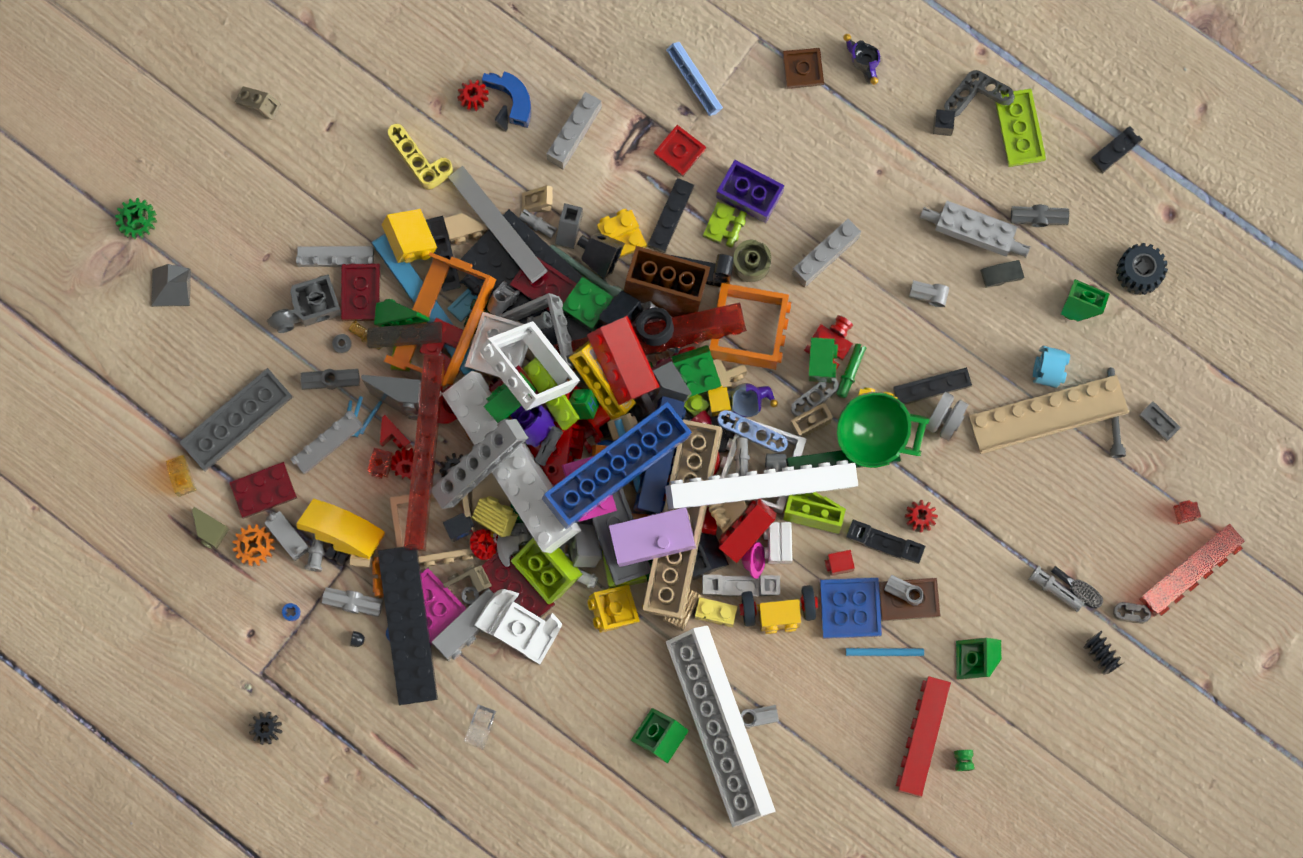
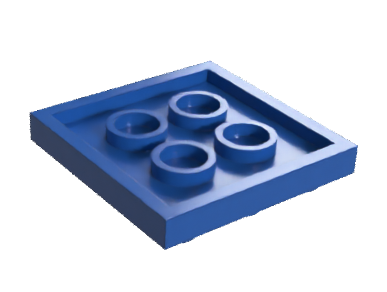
[820,578,882,639]

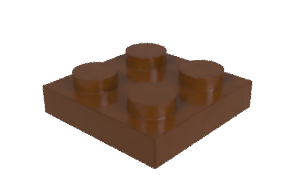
[783,48,824,89]

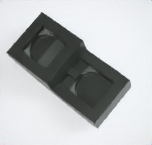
[980,260,1025,288]

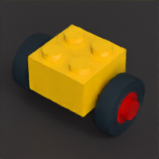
[739,585,818,634]

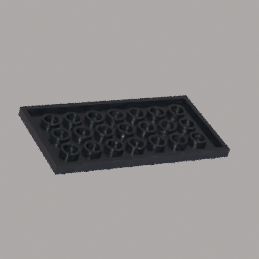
[460,209,601,356]

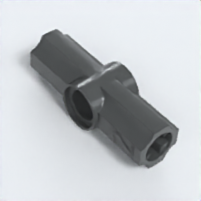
[1011,204,1069,227]
[301,369,360,390]

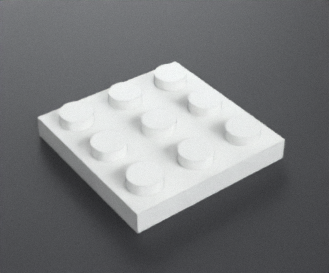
[465,312,532,377]

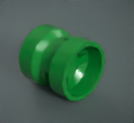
[954,750,975,771]

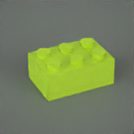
[511,538,583,604]

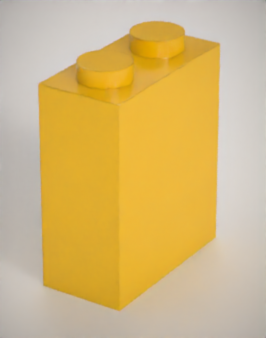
[381,209,437,263]

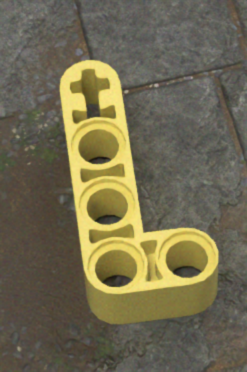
[388,124,453,190]

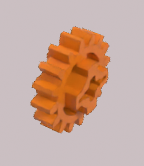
[232,524,275,567]

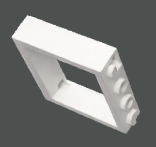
[479,321,580,410]
[717,418,807,514]

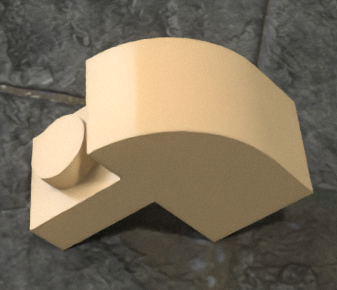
[713,359,747,389]

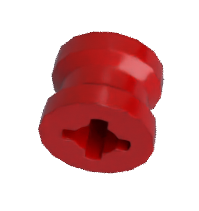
[829,315,853,338]

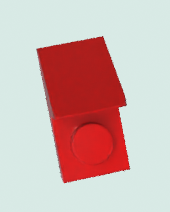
[380,415,412,450]

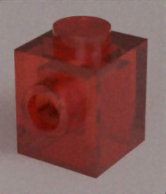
[368,448,393,479]

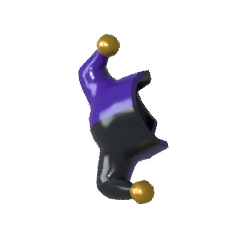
[843,33,881,85]

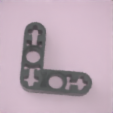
[944,70,1015,117]

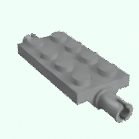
[920,201,1031,258]

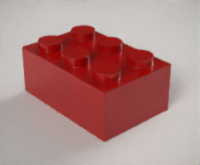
[719,499,776,563]

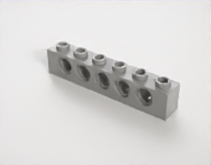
[431,419,528,509]

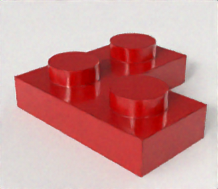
[420,318,464,360]

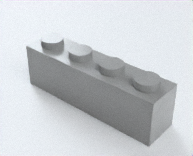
[547,92,602,170]
[792,219,861,287]
[432,588,494,661]

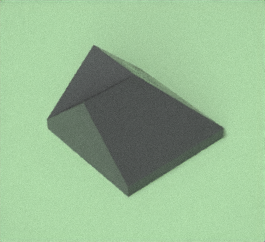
[152,264,191,307]

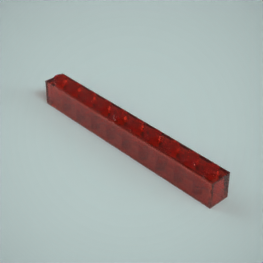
[553,302,747,371]
[404,354,446,552]

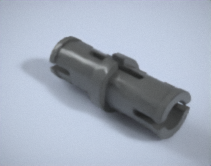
[534,426,563,466]

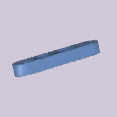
[717,410,788,453]

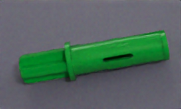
[836,343,867,398]

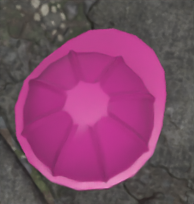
[741,542,765,579]

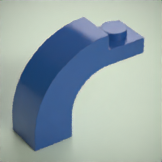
[482,71,531,128]

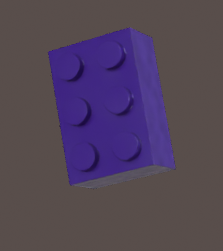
[716,159,785,223]

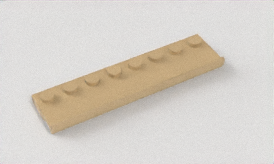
[969,375,1129,454]

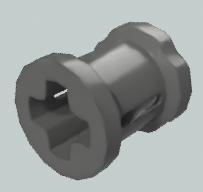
[527,311,553,332]

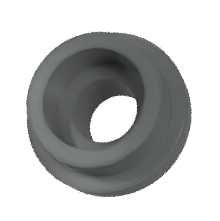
[332,334,352,353]

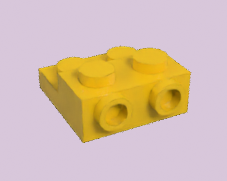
[597,209,647,259]
[587,584,640,633]

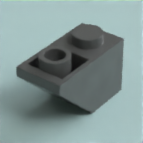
[555,203,583,249]

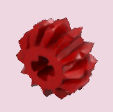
[457,79,489,112]
[391,447,423,480]
[904,500,938,533]

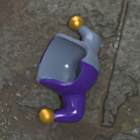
[727,383,778,417]

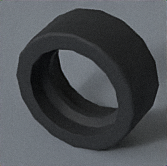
[636,307,674,346]

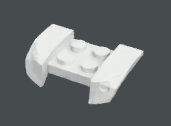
[474,589,562,665]

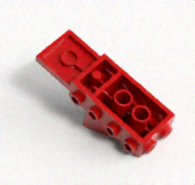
[527,386,586,487]

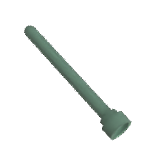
[550,245,624,297]

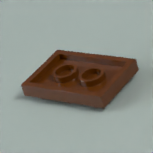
[879,578,941,621]

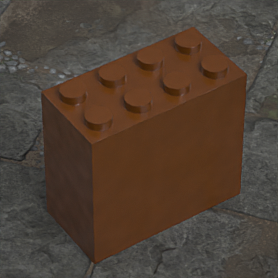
[624,246,710,326]

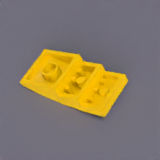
[297,498,385,559]

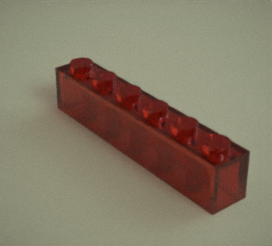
[1139,524,1245,617]

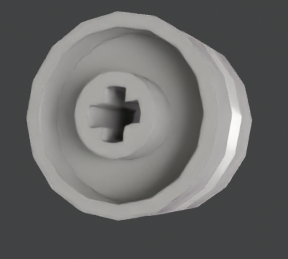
[925,391,969,441]

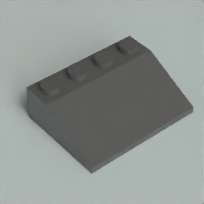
[361,375,428,420]

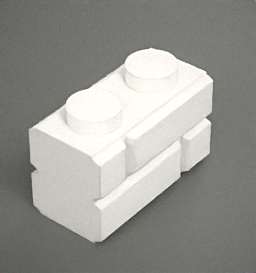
[764,522,792,564]

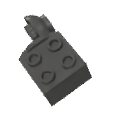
[267,274,341,333]

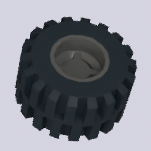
[1116,243,1168,295]

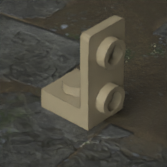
[235,86,281,120]
[443,565,492,592]

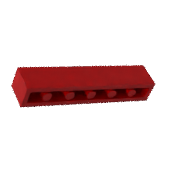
[895,676,951,798]

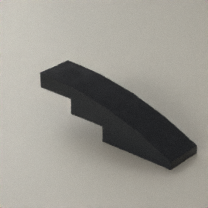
[426,216,461,292]

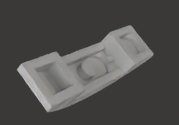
[702,575,780,597]

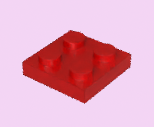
[654,125,706,177]

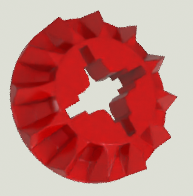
[470,529,497,560]

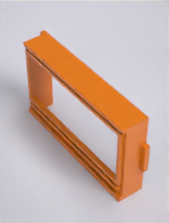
[384,252,496,387]

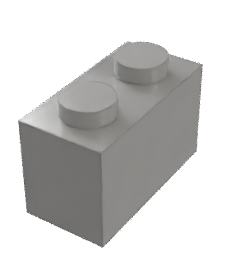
[568,524,602,567]

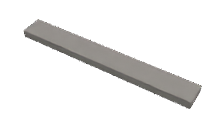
[448,166,548,283]

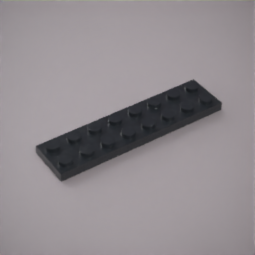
[378,545,438,706]

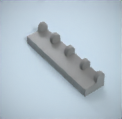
[296,246,374,267]
[291,411,363,474]

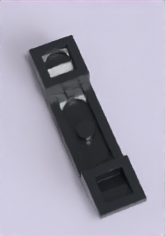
[846,519,926,564]

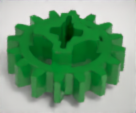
[115,198,157,240]

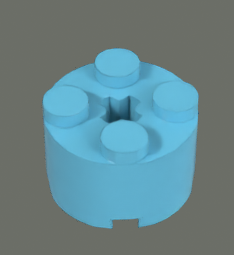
[1033,346,1070,388]

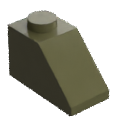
[192,507,230,549]

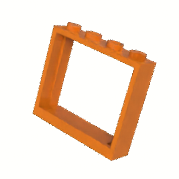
[709,283,792,370]

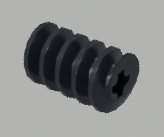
[1084,631,1125,675]

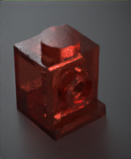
[1173,500,1201,525]

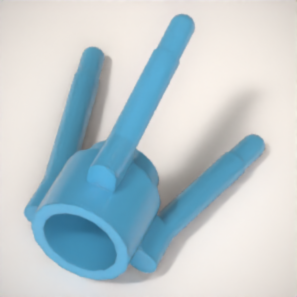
[347,396,382,438]

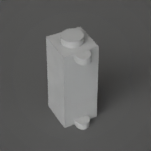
[265,511,309,561]

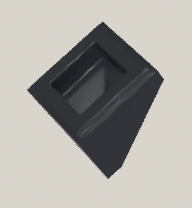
[495,105,508,132]

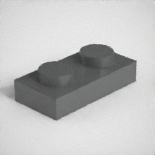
[1139,401,1181,442]

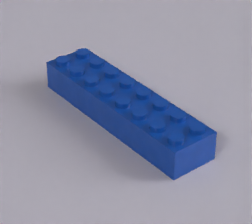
[542,402,692,529]

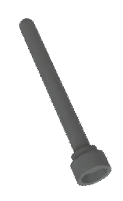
[1107,367,1126,458]

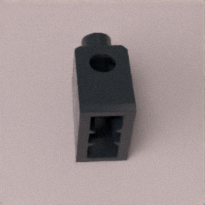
[577,233,625,278]

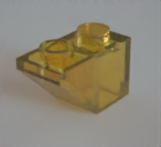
[166,455,197,497]

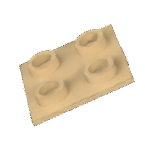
[708,501,748,533]

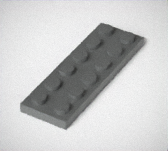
[179,368,293,472]
[591,488,651,585]

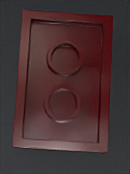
[510,257,577,312]
[341,264,380,321]
[229,462,297,519]

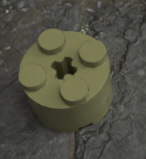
[733,239,771,282]

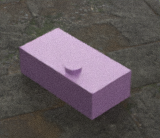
[609,507,696,567]

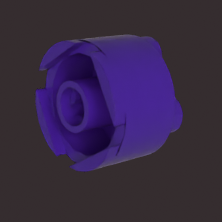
[510,405,555,447]

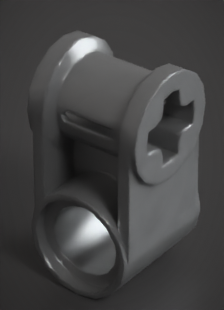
[487,281,520,315]

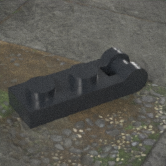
[1090,126,1143,173]

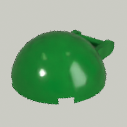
[836,392,930,468]

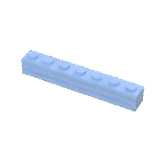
[666,42,723,116]

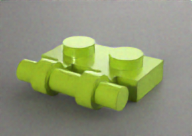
[703,202,747,248]

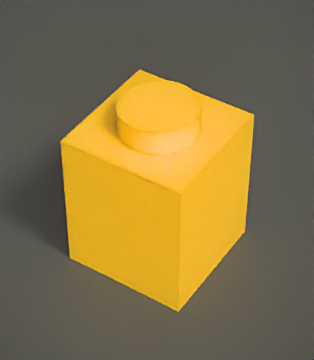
[708,386,731,417]

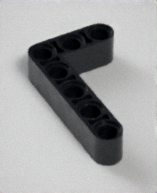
[667,254,734,287]

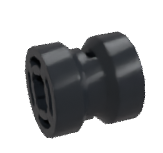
[326,544,351,566]

